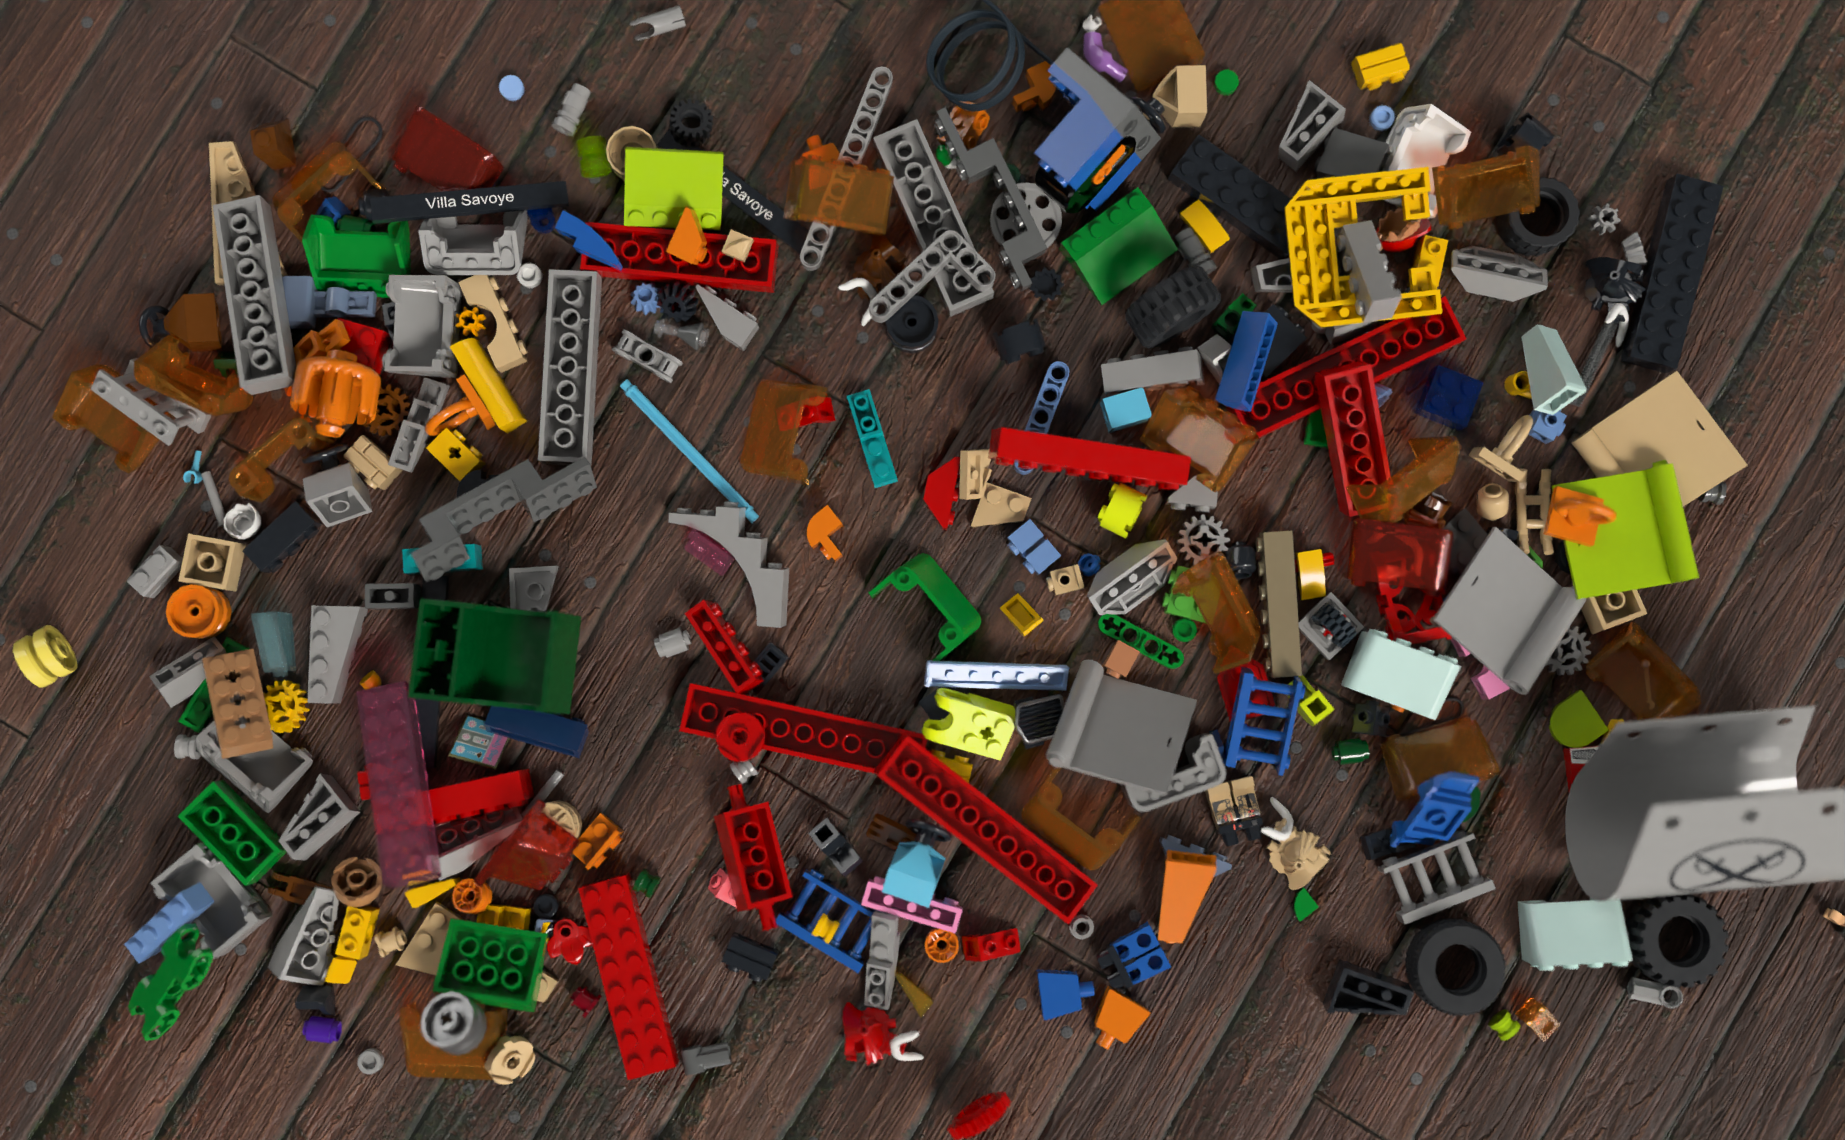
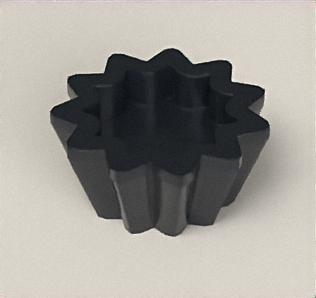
[1030,267,1064,302]

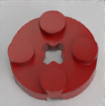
[716,713,765,761]

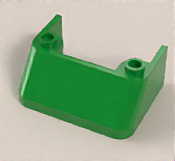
[868,553,981,661]

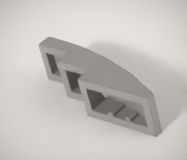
[388,378,450,473]

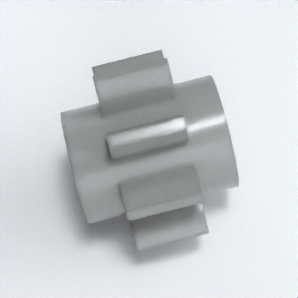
[1587,204,1621,235]

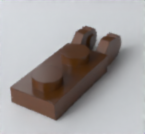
[267,871,333,905]

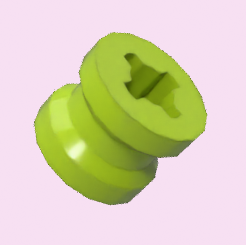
[1488,1009,1521,1041]

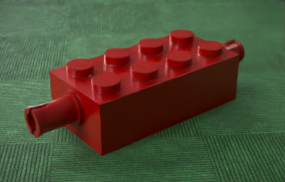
[714,784,792,931]

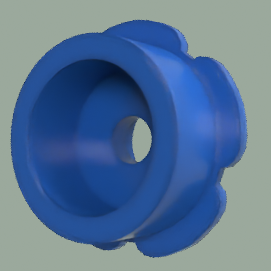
[1078,553,1101,577]

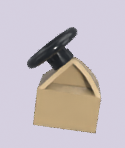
[1129,65,1207,134]

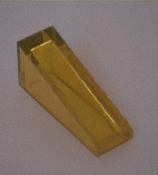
[896,971,934,1017]

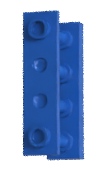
[1224,667,1305,776]
[776,869,885,973]

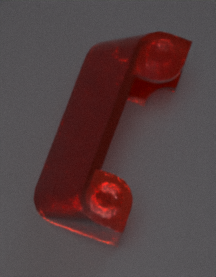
[391,105,504,192]
[1347,518,1454,597]

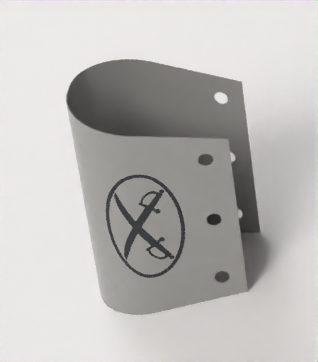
[1565,706,1845,901]

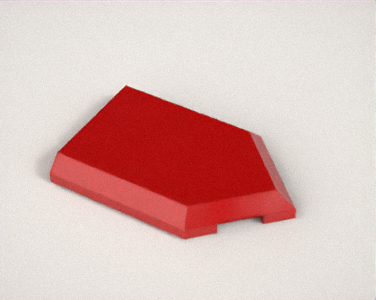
[1217,648,1276,721]

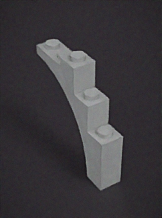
[668,501,789,628]

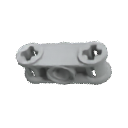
[612,329,683,383]

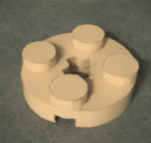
[484,1036,535,1085]

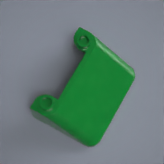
[302,215,411,298]

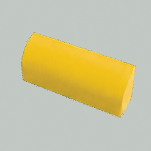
[450,338,528,434]

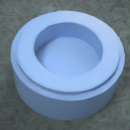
[499,75,524,101]
[1369,105,1395,131]

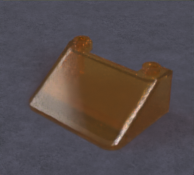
[741,380,829,486]
[400,1002,508,1080]

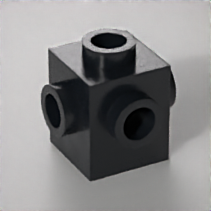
[1352,700,1390,737]

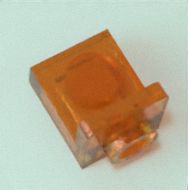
[1515,997,1561,1042]

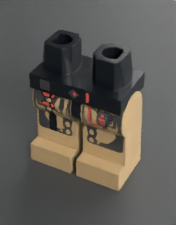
[1205,776,1263,846]

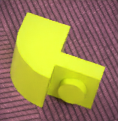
[1286,675,1334,726]

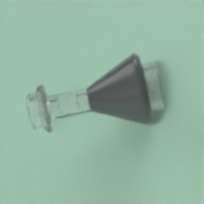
[654,319,709,350]

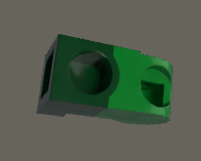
[1211,293,1257,341]

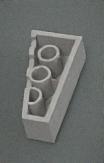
[308,606,368,703]

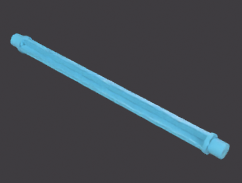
[620,379,759,523]

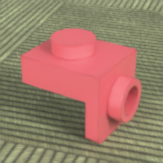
[708,868,737,908]

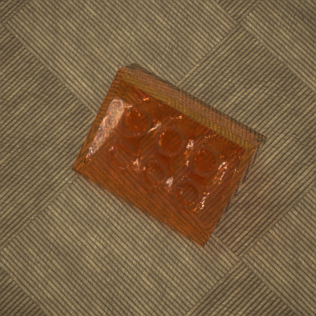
[1098,0,1205,92]

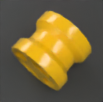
[811,913,840,944]

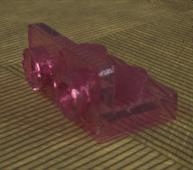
[684,529,735,576]

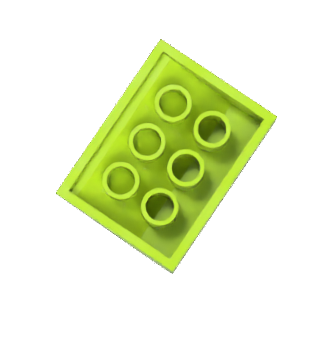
[624,147,723,230]

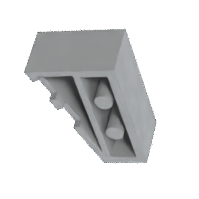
[1278,80,1346,171]
[279,774,360,861]

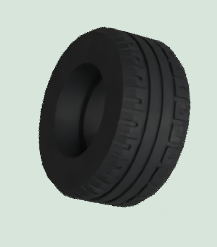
[1405,918,1506,1016]

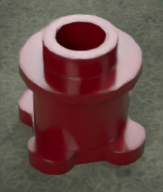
[570,986,602,1018]

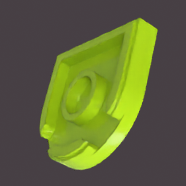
[1549,690,1609,748]

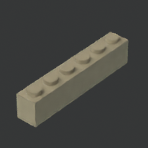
[1256,530,1302,678]

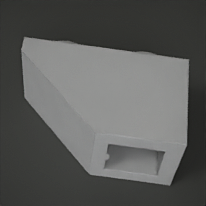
[1165,476,1219,513]

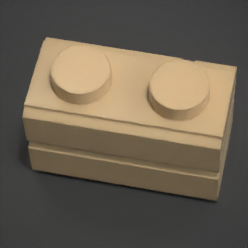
[343,435,403,490]

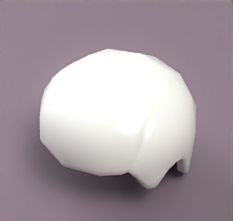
[223,503,261,540]

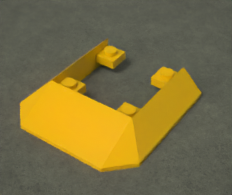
[1284,167,1442,327]

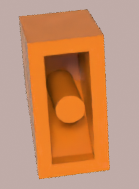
[666,207,707,265]

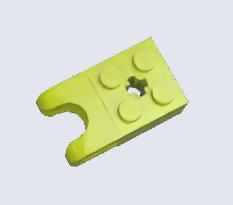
[921,688,1015,761]

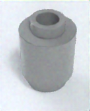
[654,627,692,658]

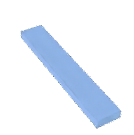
[924,661,1069,691]

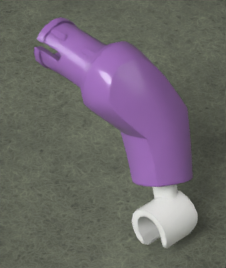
[1083,15,1128,82]

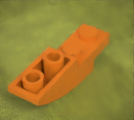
[284,319,350,396]

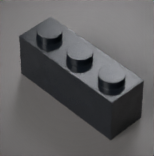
[243,501,322,573]

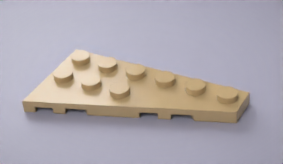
[396,902,559,1002]

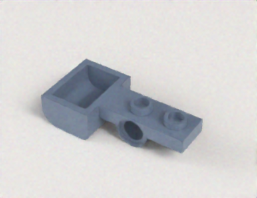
[282,276,377,329]

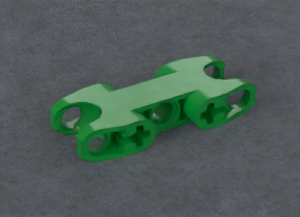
[128,923,213,1041]

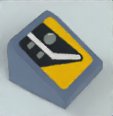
[534,918,559,943]

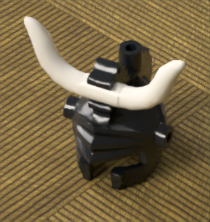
[1584,257,1645,347]

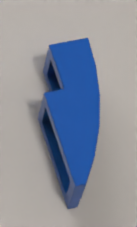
[555,211,623,271]

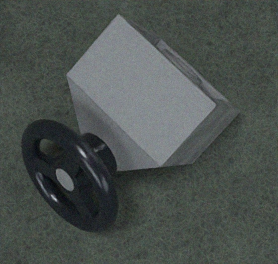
[301,442,373,527]

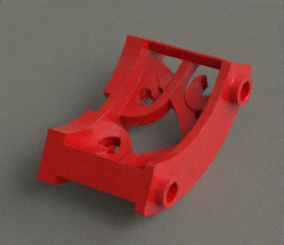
[1369,542,1452,645]

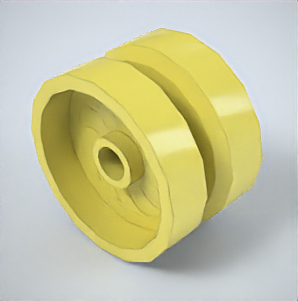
[13,625,77,688]

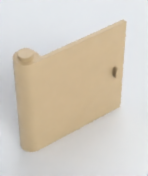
[1571,371,1747,506]

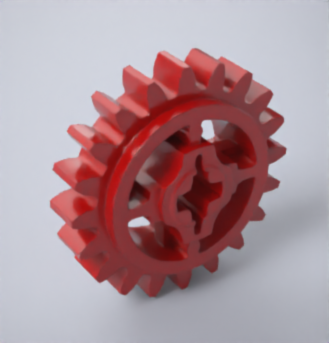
[947,1091,1011,1140]

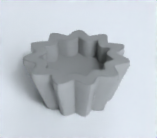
[1622,232,1647,265]

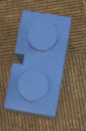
[1007,519,1061,576]

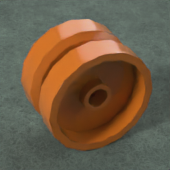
[166,584,232,639]

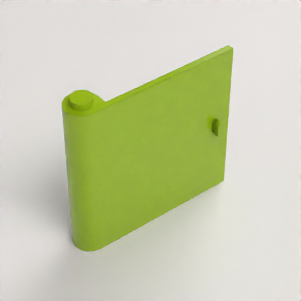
[1552,460,1699,600]

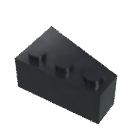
[1322,959,1414,1015]

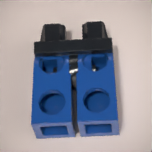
[1096,921,1171,989]

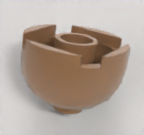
[332,857,382,907]

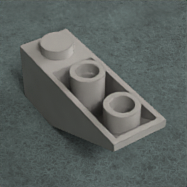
[696,284,759,351]

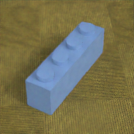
[124,882,215,963]

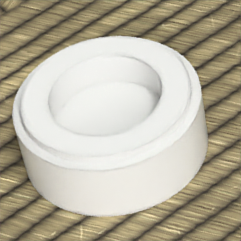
[517,263,542,288]

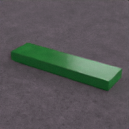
[178,637,250,733]

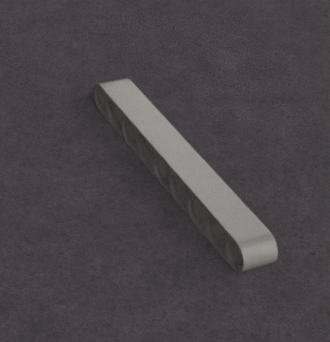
[800,66,893,271]

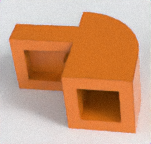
[1012,61,1056,112]
[807,505,843,562]

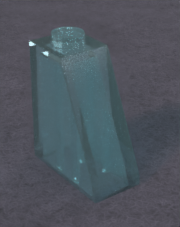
[251,611,296,677]

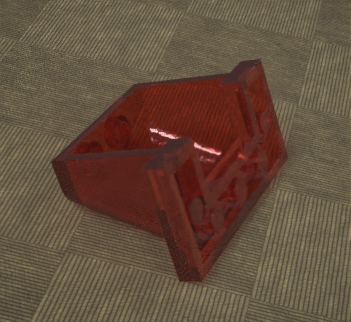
[473,799,580,891]

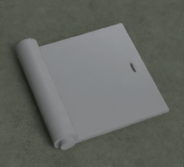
[1433,527,1587,695]
[1046,660,1197,796]

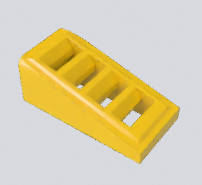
[404,877,461,908]

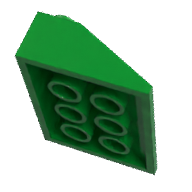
[1059,187,1178,306]
[432,918,548,1012]

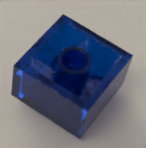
[1414,365,1484,431]

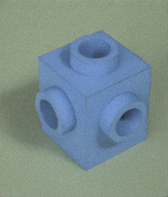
[1528,409,1567,444]

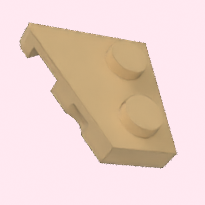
[959,449,992,500]
[971,483,1031,527]

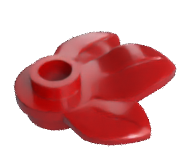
[547,918,593,965]

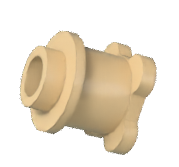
[375,927,407,957]

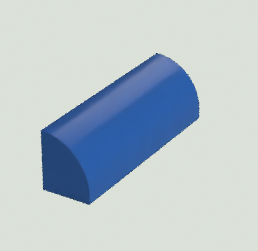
[1216,311,1278,412]

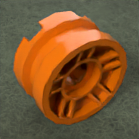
[452,878,492,914]
[925,927,959,963]

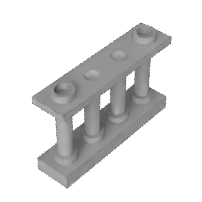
[91,358,213,446]
[1377,830,1496,924]

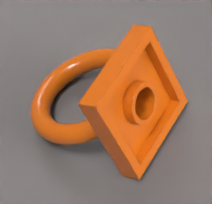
[425,374,495,436]
[1543,486,1616,547]

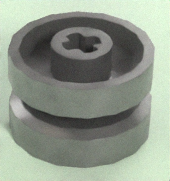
[421,992,487,1055]

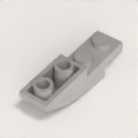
[865,911,900,1010]

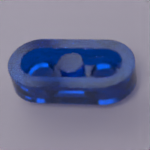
[527,208,556,234]

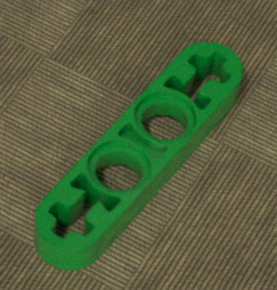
[1097,614,1184,669]

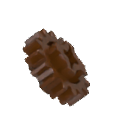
[359,384,412,437]

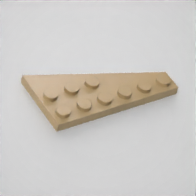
[209,141,287,285]

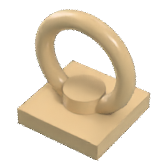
[1469,415,1533,482]

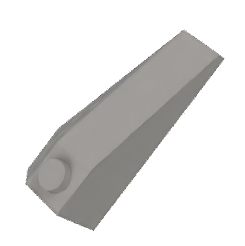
[268,886,338,986]

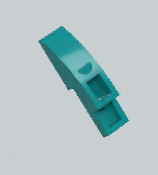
[847,389,898,488]

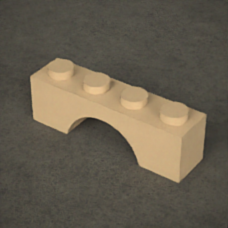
[459,275,528,373]

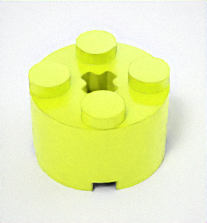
[1098,483,1147,539]

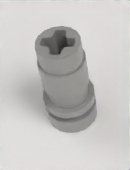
[552,83,591,136]

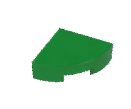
[1294,887,1319,922]

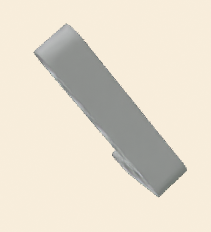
[869,230,995,323]

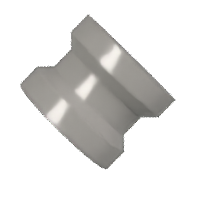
[174,735,201,759]
[729,759,759,784]

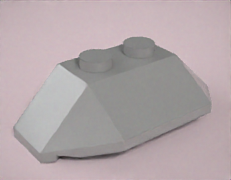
[1451,246,1548,302]
[1087,539,1177,615]

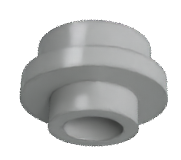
[1069,914,1094,939]

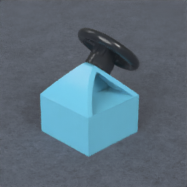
[882,819,952,908]

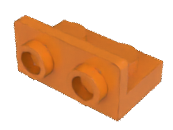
[936,101,990,151]
[569,812,623,870]

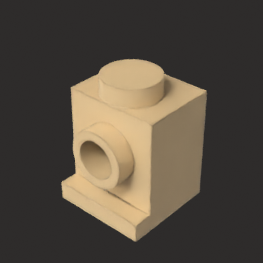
[1046,564,1084,596]

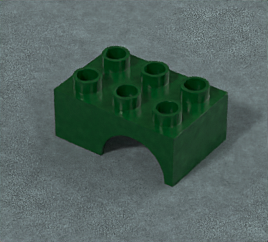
[408,599,582,714]

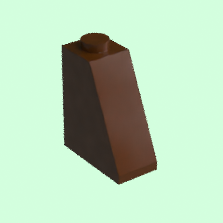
[250,119,297,170]

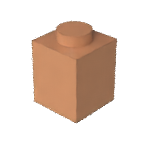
[1103,640,1140,679]

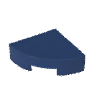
[1209,730,1224,763]

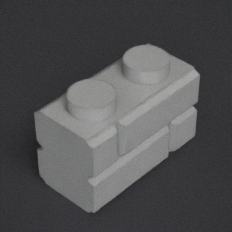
[127,545,183,598]

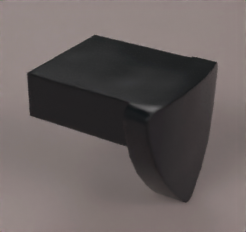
[295,985,336,1015]

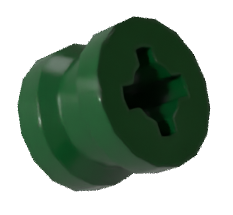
[632,868,661,899]

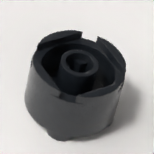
[1495,112,1554,170]
[992,319,1046,365]

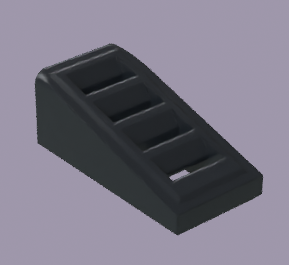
[752,642,789,694]

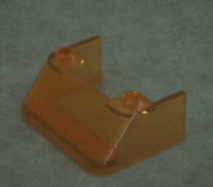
[272,141,387,244]
[1346,436,1461,523]
[1172,551,1261,674]
[1021,766,1141,870]

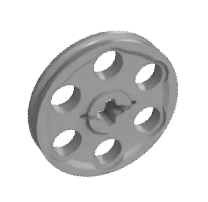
[990,183,1062,248]

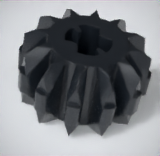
[657,281,699,323]

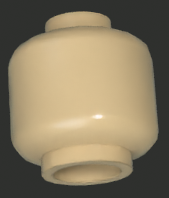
[1476,483,1509,520]

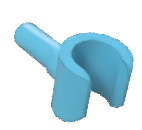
[183,450,202,484]

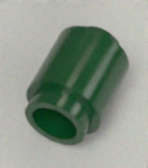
[337,215,375,232]
[1331,738,1369,765]

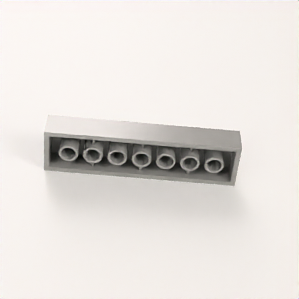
[873,119,994,317]
[213,195,296,395]
[538,269,602,465]

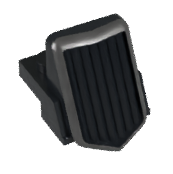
[1013,694,1065,749]

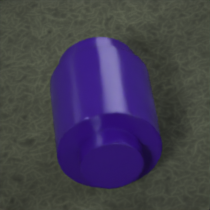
[302,1016,342,1043]

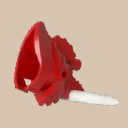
[842,1002,924,1065]

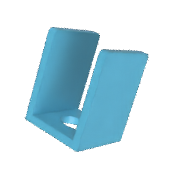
[1100,387,1152,433]

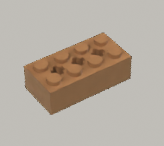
[202,649,273,759]

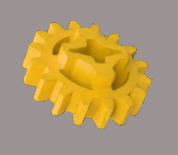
[263,680,310,733]

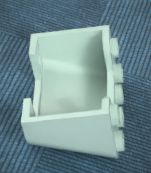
[1341,629,1461,720]
[1517,898,1633,971]

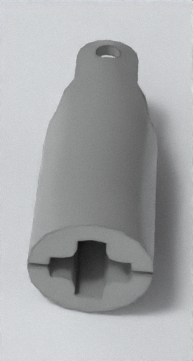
[630,5,686,40]

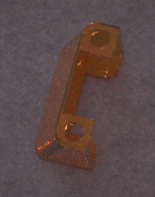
[1140,386,1259,492]
[229,411,335,503]

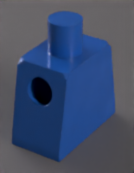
[1037,969,1095,1020]

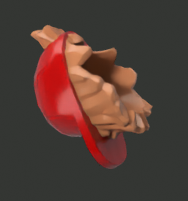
[1376,207,1431,253]

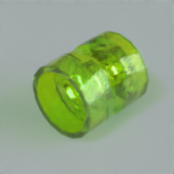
[576,136,612,178]

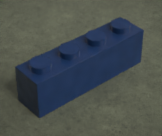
[484,706,589,758]

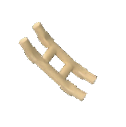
[1515,469,1554,555]

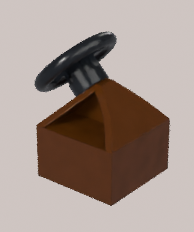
[139,293,222,353]

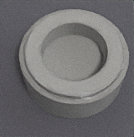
[357,1048,384,1074]

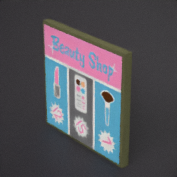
[449,715,510,770]

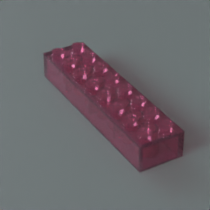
[356,681,442,889]

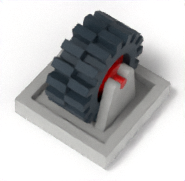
[1298,592,1364,660]

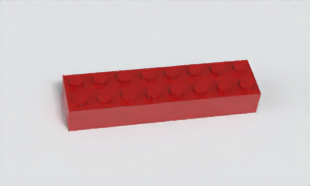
[580,222,779,293]
[988,427,1191,490]
[578,873,679,1080]

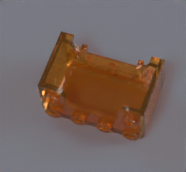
[783,155,894,235]

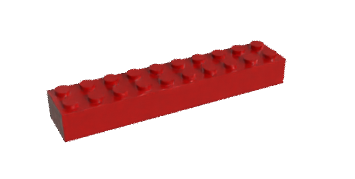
[1226,296,1467,445]
[679,683,928,773]
[873,734,1098,924]

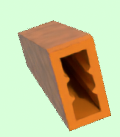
[1158,850,1216,944]

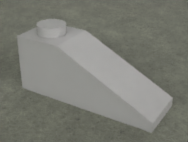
[149,636,226,708]

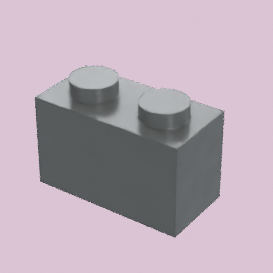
[365,583,421,610]

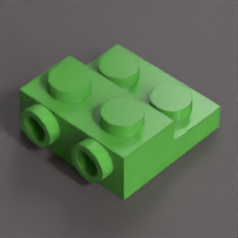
[1162,566,1223,625]

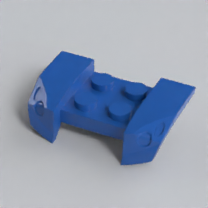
[1390,772,1480,847]

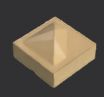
[722,230,754,262]

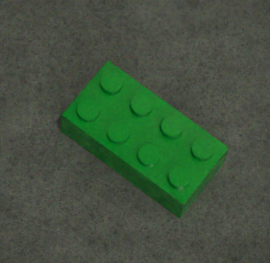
[178,780,287,886]

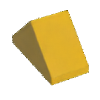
[1000,593,1044,637]

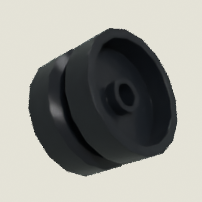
[885,295,939,353]

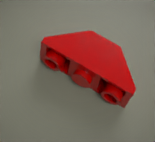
[923,457,960,530]

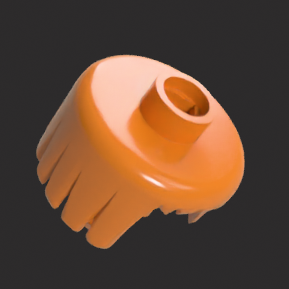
[290,350,381,437]

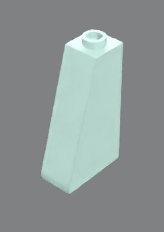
[1522,324,1586,415]

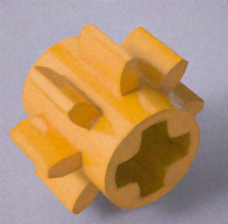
[456,307,486,337]

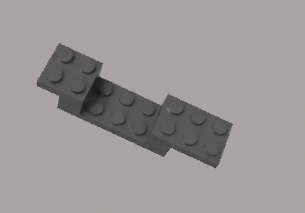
[934,107,1047,292]
[411,457,597,583]

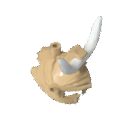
[1261,797,1331,890]

